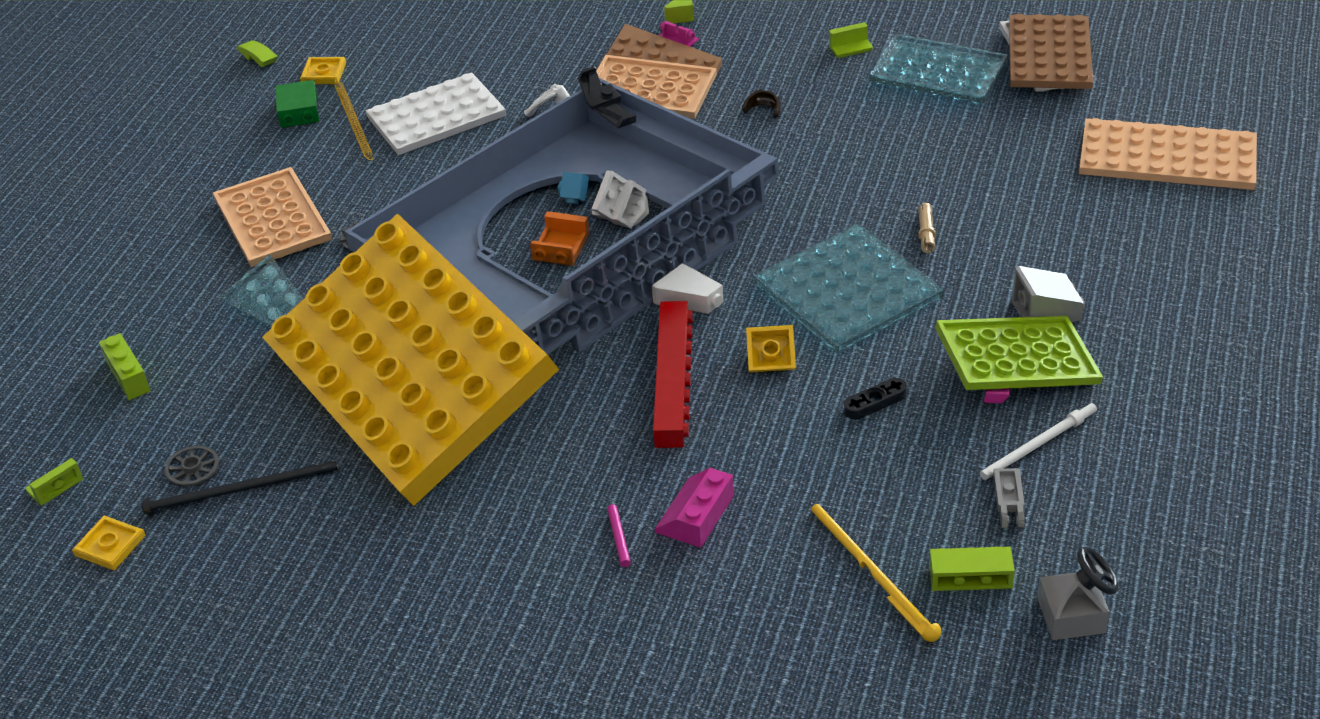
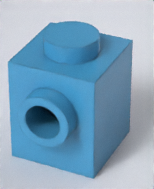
[558,172,589,204]

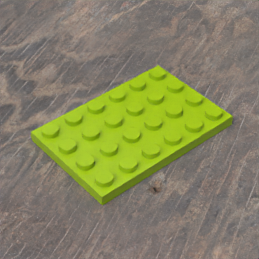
[935,316,1103,390]

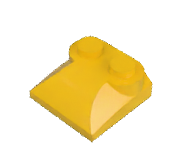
[746,325,796,372]

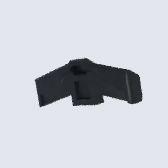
[578,66,636,129]

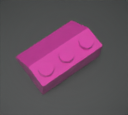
[655,468,734,548]

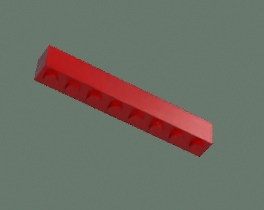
[653,301,693,448]

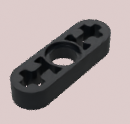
[844,378,907,420]

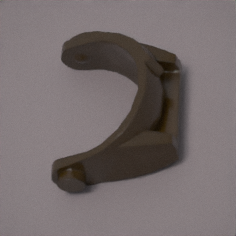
[742,89,781,118]

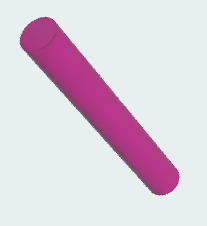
[607,504,631,567]

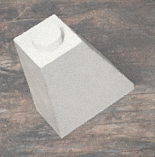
[652,263,723,314]

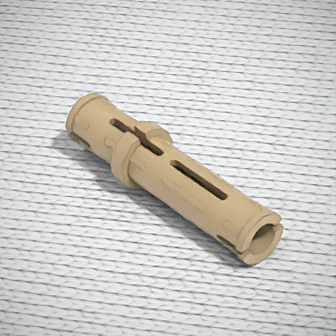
[918,203,936,253]

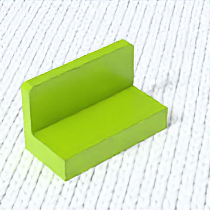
[829,22,873,58]
[26,458,83,506]

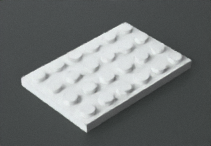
[366,73,506,155]

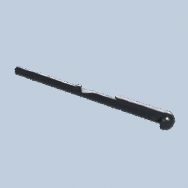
[141,461,338,516]

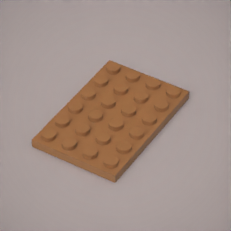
[1009,14,1093,89]

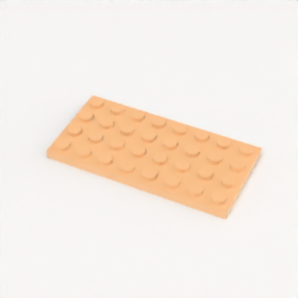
[1079,118,1257,190]

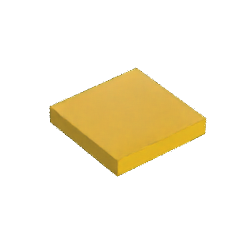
[300,57,346,84]
[72,516,146,571]

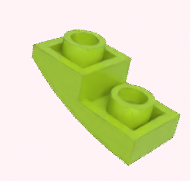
[237,40,277,67]

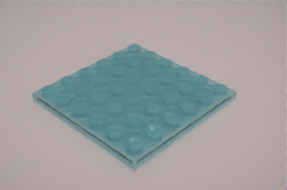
[753,223,944,353]

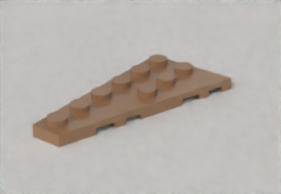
[606,24,722,73]

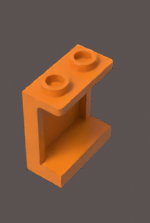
[530,211,590,266]

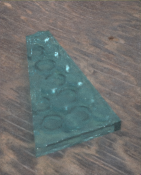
[219,255,304,328]

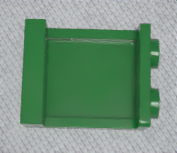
[275,80,320,128]

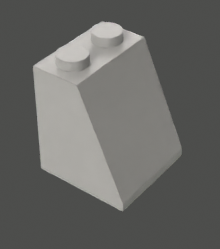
[1012,266,1085,322]

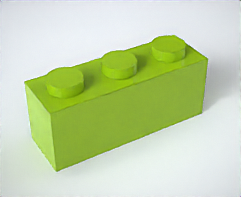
[99,333,151,400]
[929,547,1015,591]

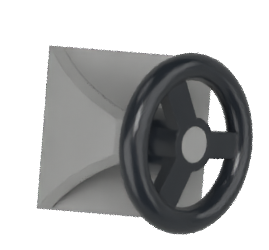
[1037,547,1118,640]

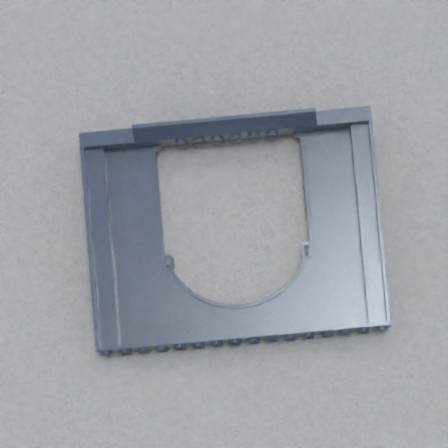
[345,78,779,355]

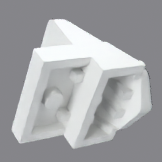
[592,170,649,229]

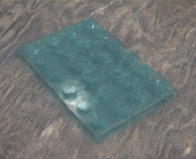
[869,33,1008,104]

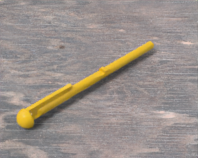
[811,504,942,642]

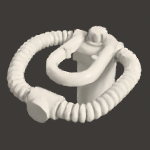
[524,84,570,118]

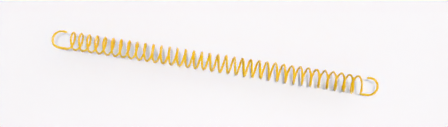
[334,79,373,160]

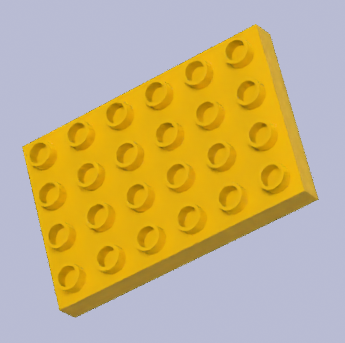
[262,213,559,506]

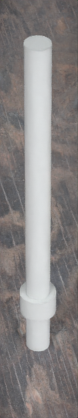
[980,403,1097,480]

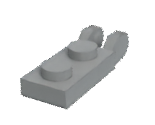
[993,468,1025,528]

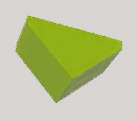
[664,0,694,24]

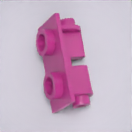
[658,21,699,47]

